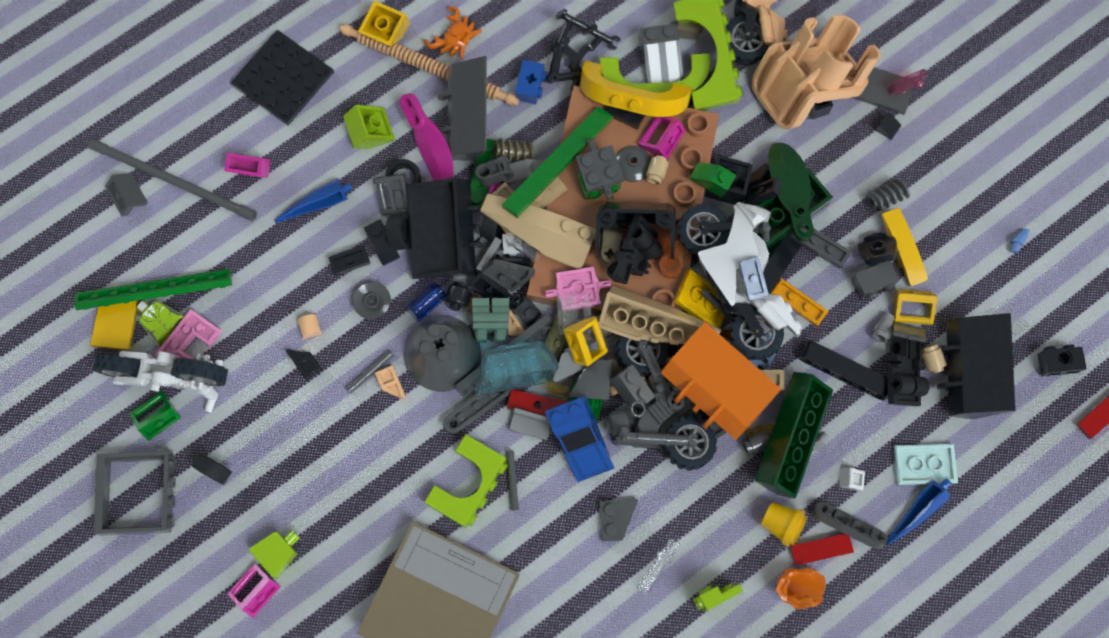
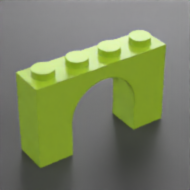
[424,435,508,529]

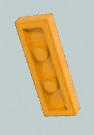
[770,278,828,327]

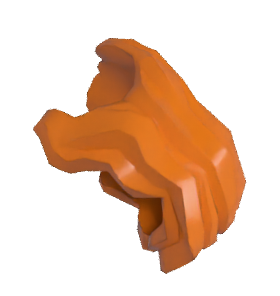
[776,568,826,610]

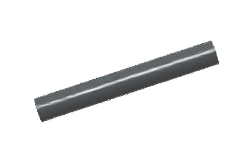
[700,288,735,322]
[346,350,394,394]
[506,451,519,511]

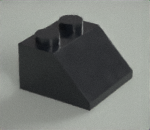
[705,154,753,205]

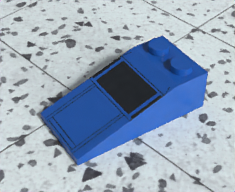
[545,395,615,482]

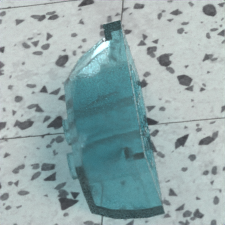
[475,341,559,396]

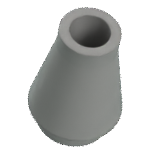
[872,313,894,343]

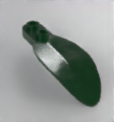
[768,143,814,242]

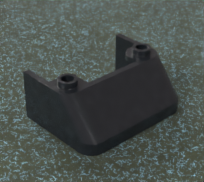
[595,202,676,259]

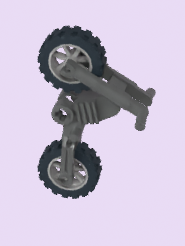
[612,336,717,471]

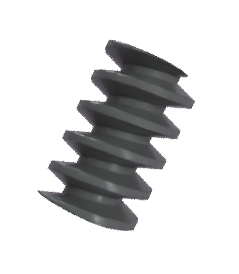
[866,178,910,213]

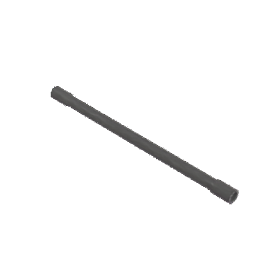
[88,138,257,221]

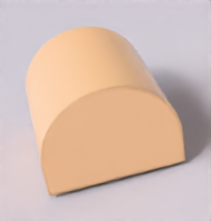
[298,314,322,339]

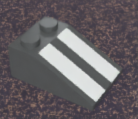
[639,24,684,83]

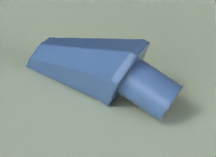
[1009,229,1030,254]

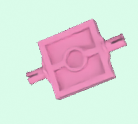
[545,267,611,312]

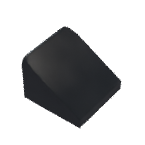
[876,112,902,140]

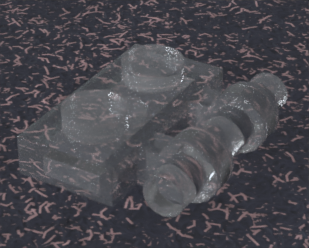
[556,293,593,335]

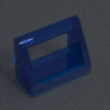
[405,283,446,323]

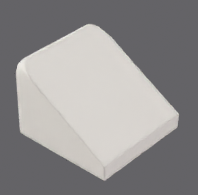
[839,467,865,491]

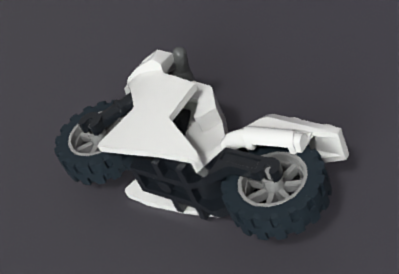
[678,202,802,360]

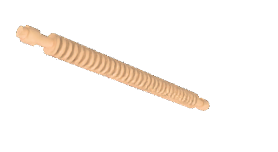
[339,24,519,106]

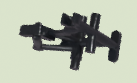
[546,8,621,91]

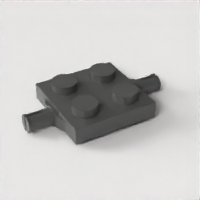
[576,138,624,200]

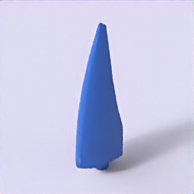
[274,178,353,223]
[886,478,952,545]

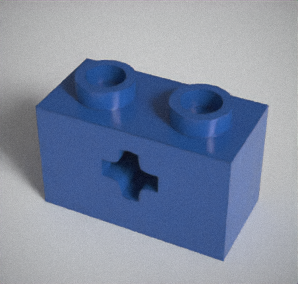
[515,60,547,104]

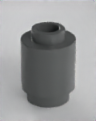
[742,430,770,455]

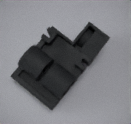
[607,215,662,284]
[883,338,930,406]

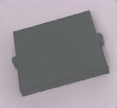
[893,322,926,342]

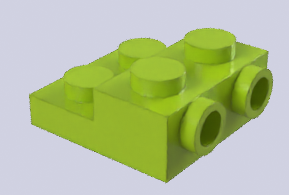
[693,583,743,612]

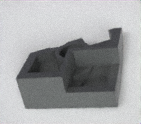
[569,360,612,400]

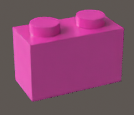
[225,153,271,178]

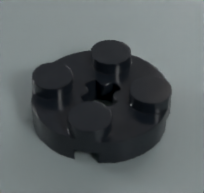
[858,233,898,265]

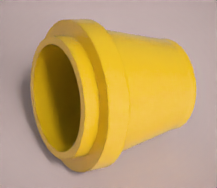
[761,502,807,547]

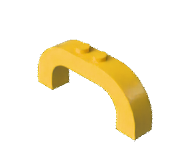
[580,60,692,117]

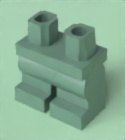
[472,298,510,343]

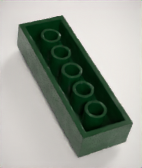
[757,169,833,249]
[755,372,833,499]

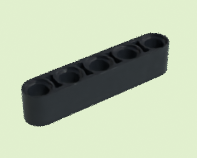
[799,340,888,400]

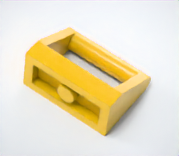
[894,289,938,325]
[563,316,608,366]

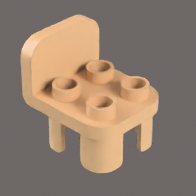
[752,15,881,129]

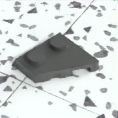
[482,259,535,292]
[599,499,638,542]

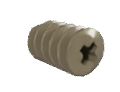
[493,138,534,163]

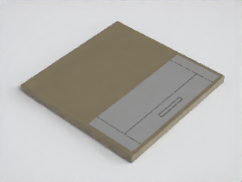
[356,522,520,638]

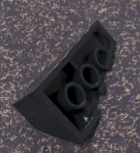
[763,236,802,295]

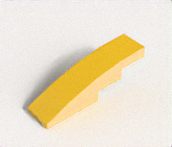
[881,208,928,286]

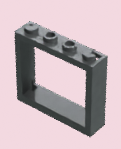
[93,451,176,536]

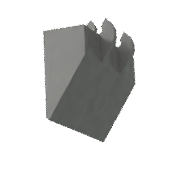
[438,56,487,161]

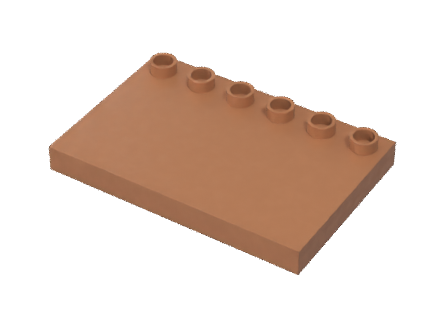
[527,86,719,315]

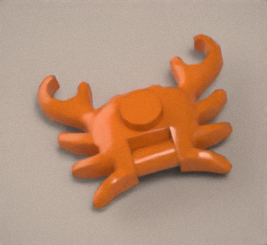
[425,6,482,59]

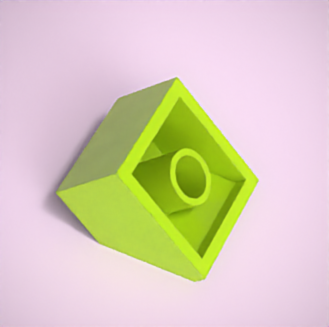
[343,105,395,149]

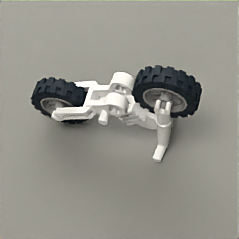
[93,351,229,413]

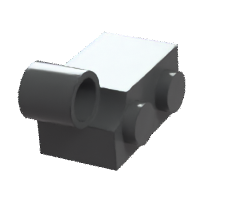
[609,364,656,419]

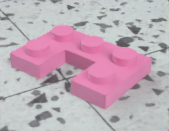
[155,309,222,360]

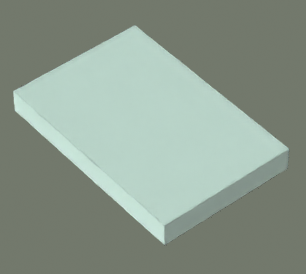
[893,444,958,486]

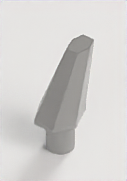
[813,432,829,451]

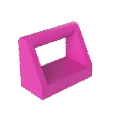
[638,117,686,161]
[227,563,281,618]

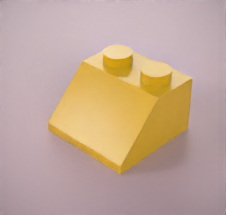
[358,0,410,47]

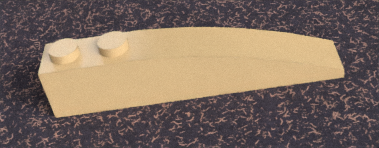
[480,194,596,269]
[598,286,721,345]

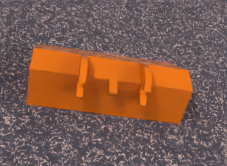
[661,322,781,440]

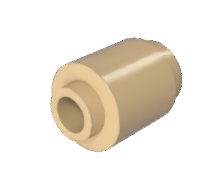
[646,155,669,185]
[921,343,947,374]

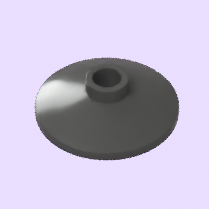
[616,146,651,182]
[353,282,391,319]

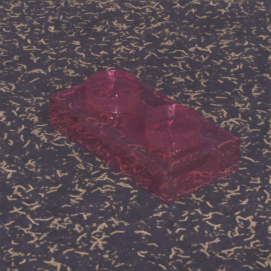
[887,68,928,96]

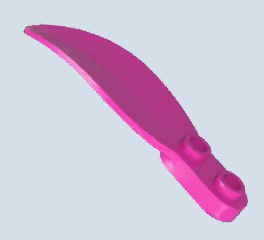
[400,93,454,181]

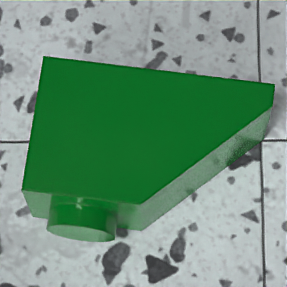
[689,162,736,198]

